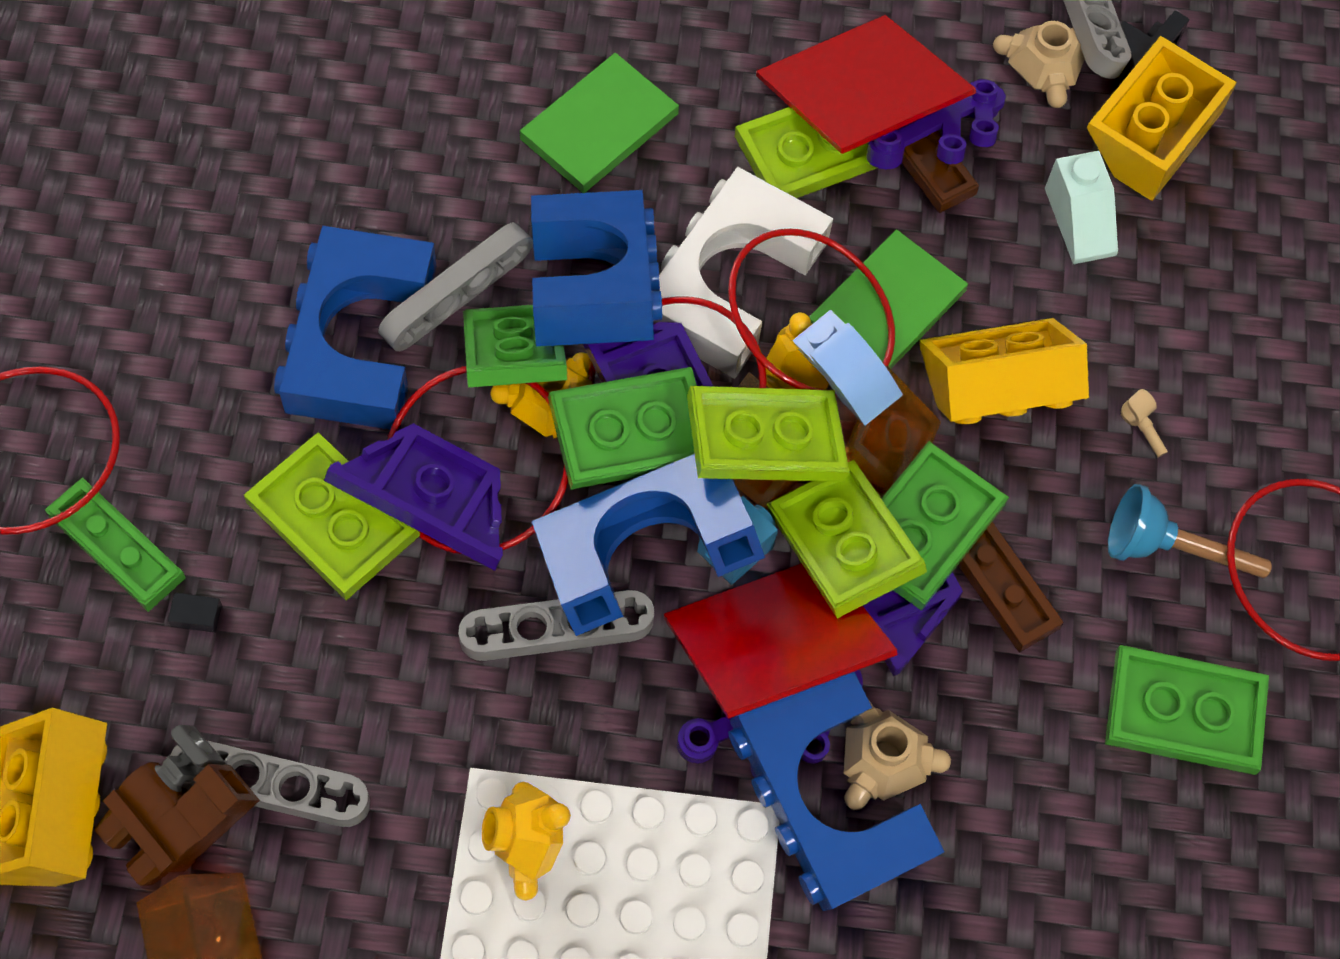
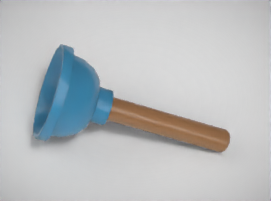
[1108,484,1272,578]

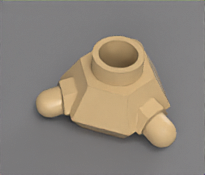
[993,21,1085,108]
[844,701,951,810]

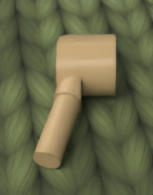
[1121,389,1168,458]

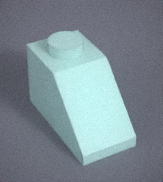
[1045,151,1118,264]

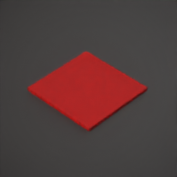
[756,15,976,154]
[664,563,898,719]

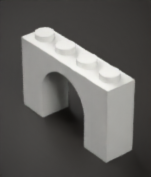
[653,167,833,379]

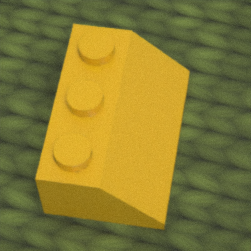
[1087,36,1237,201]
[919,318,1089,424]
[0,708,107,887]

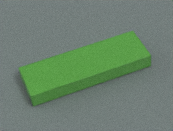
[45,477,186,612]

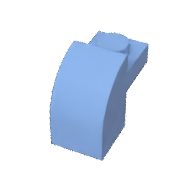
[793,310,903,426]

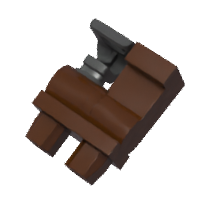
[95,725,260,886]

